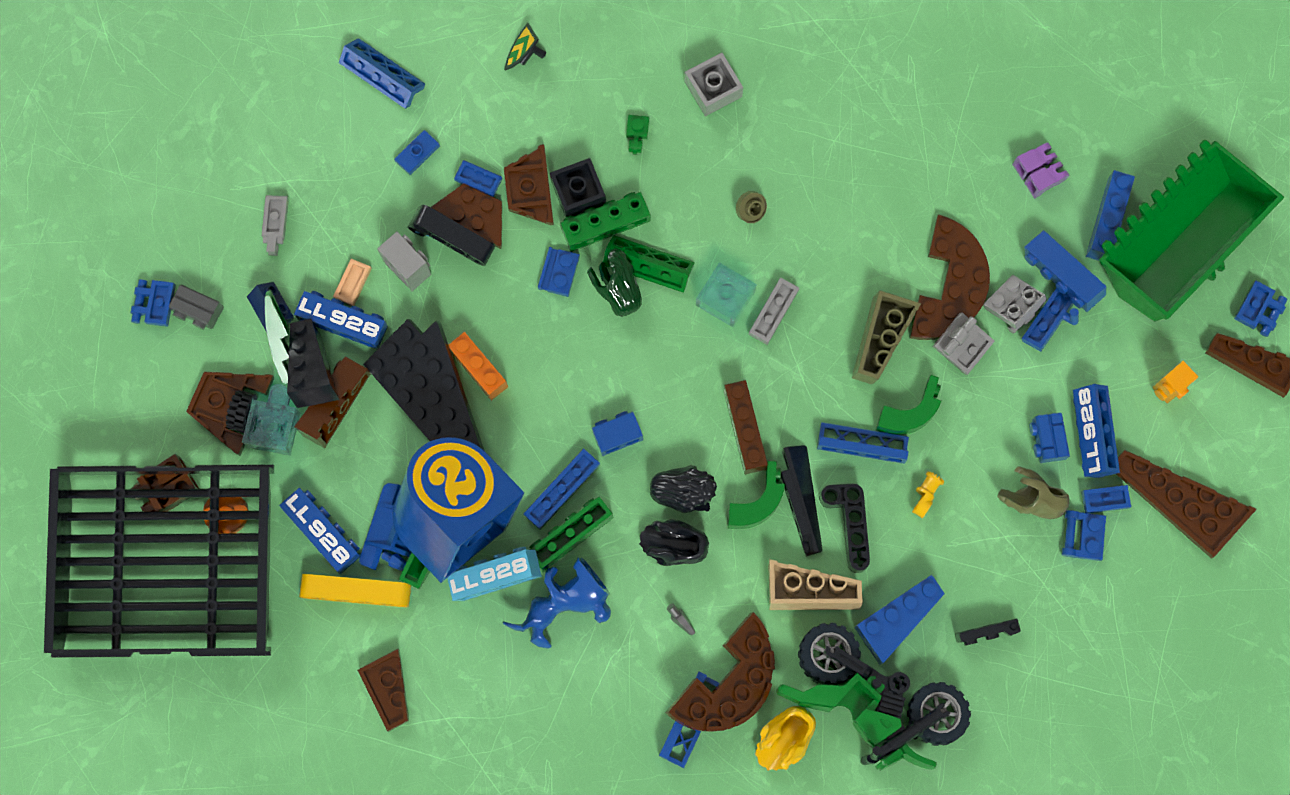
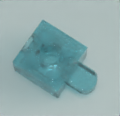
[242,384,301,456]

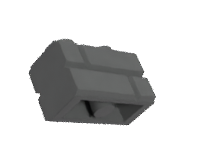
[169,284,224,330]

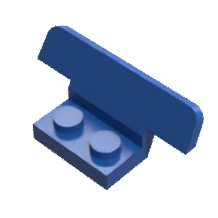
[359,483,412,570]

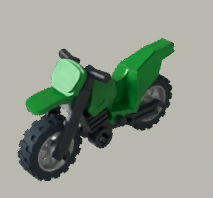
[776,623,971,771]

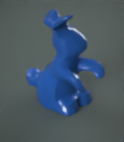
[503,557,611,649]

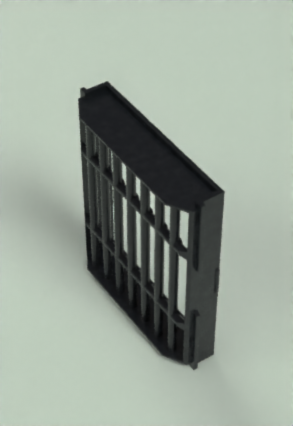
[44,464,274,658]

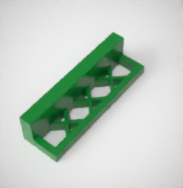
[603,235,695,293]

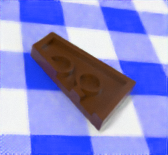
[357,649,409,732]

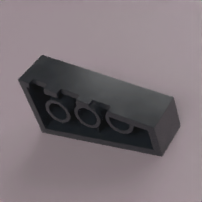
[287,319,340,408]

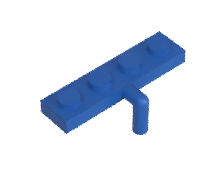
[1022,288,1079,352]

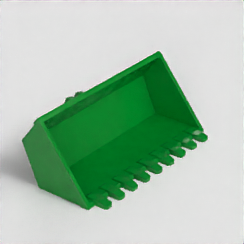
[1099,140,1285,322]

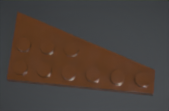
[1116,450,1257,559]

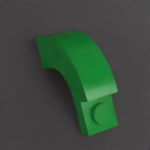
[875,375,942,435]
[728,461,785,529]

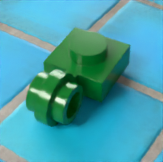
[626,115,650,155]

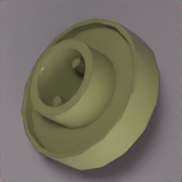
[736,191,767,223]

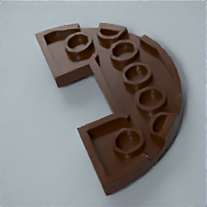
[910,214,990,340]
[665,612,775,732]

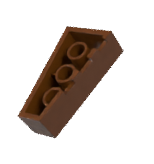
[294,356,371,449]

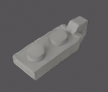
[261,195,289,256]

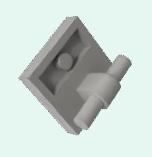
[983,275,1047,334]
[932,313,995,375]

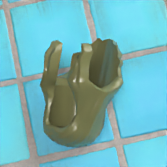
[997,466,1070,519]

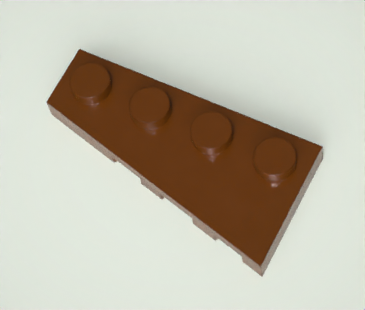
[1205,333,1290,398]

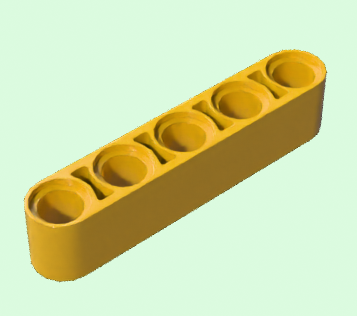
[299,574,411,607]

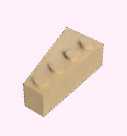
[768,559,862,610]

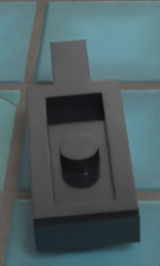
[955,618,1021,646]

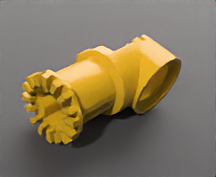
[912,471,944,519]

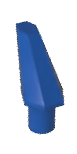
[381,551,407,571]

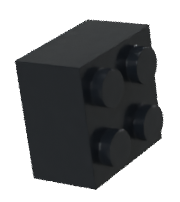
[550,158,606,218]

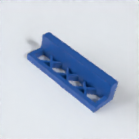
[338,38,425,109]
[817,422,909,464]
[659,672,720,768]

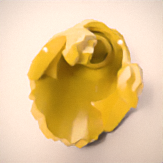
[755,706,816,771]

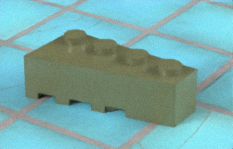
[852,291,921,384]

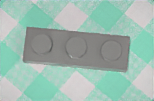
[748,278,799,345]

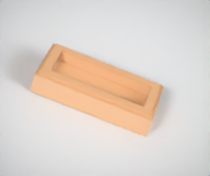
[333,259,372,306]

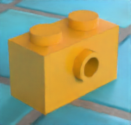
[1152,361,1198,404]

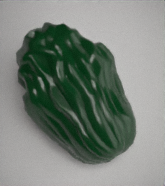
[587,248,642,317]

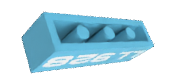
[447,547,542,601]

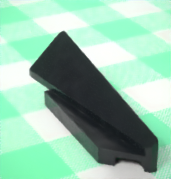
[780,445,823,557]

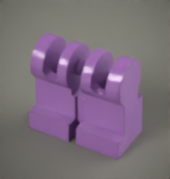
[1012,143,1070,199]

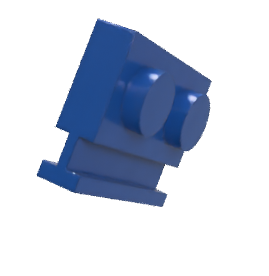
[538,247,580,297]

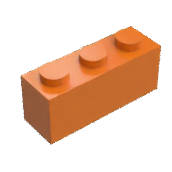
[448,332,508,401]

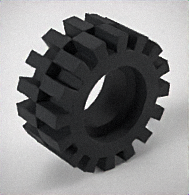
[226,390,258,433]

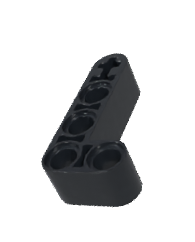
[408,205,495,266]
[819,483,870,573]

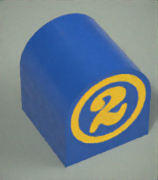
[392,438,524,583]

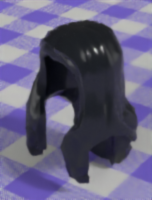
[650,465,717,513]
[639,519,709,566]

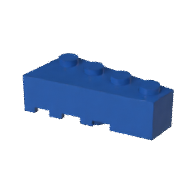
[854,575,945,665]

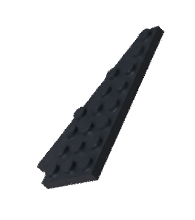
[363,319,485,451]

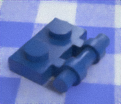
[130,279,176,327]
[1234,280,1288,337]

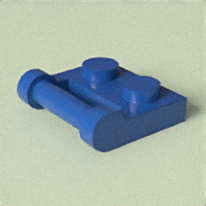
[1062,510,1106,561]

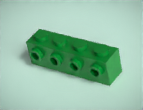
[560,192,651,252]
[529,497,614,573]

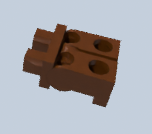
[131,454,200,512]

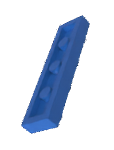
[523,448,600,530]

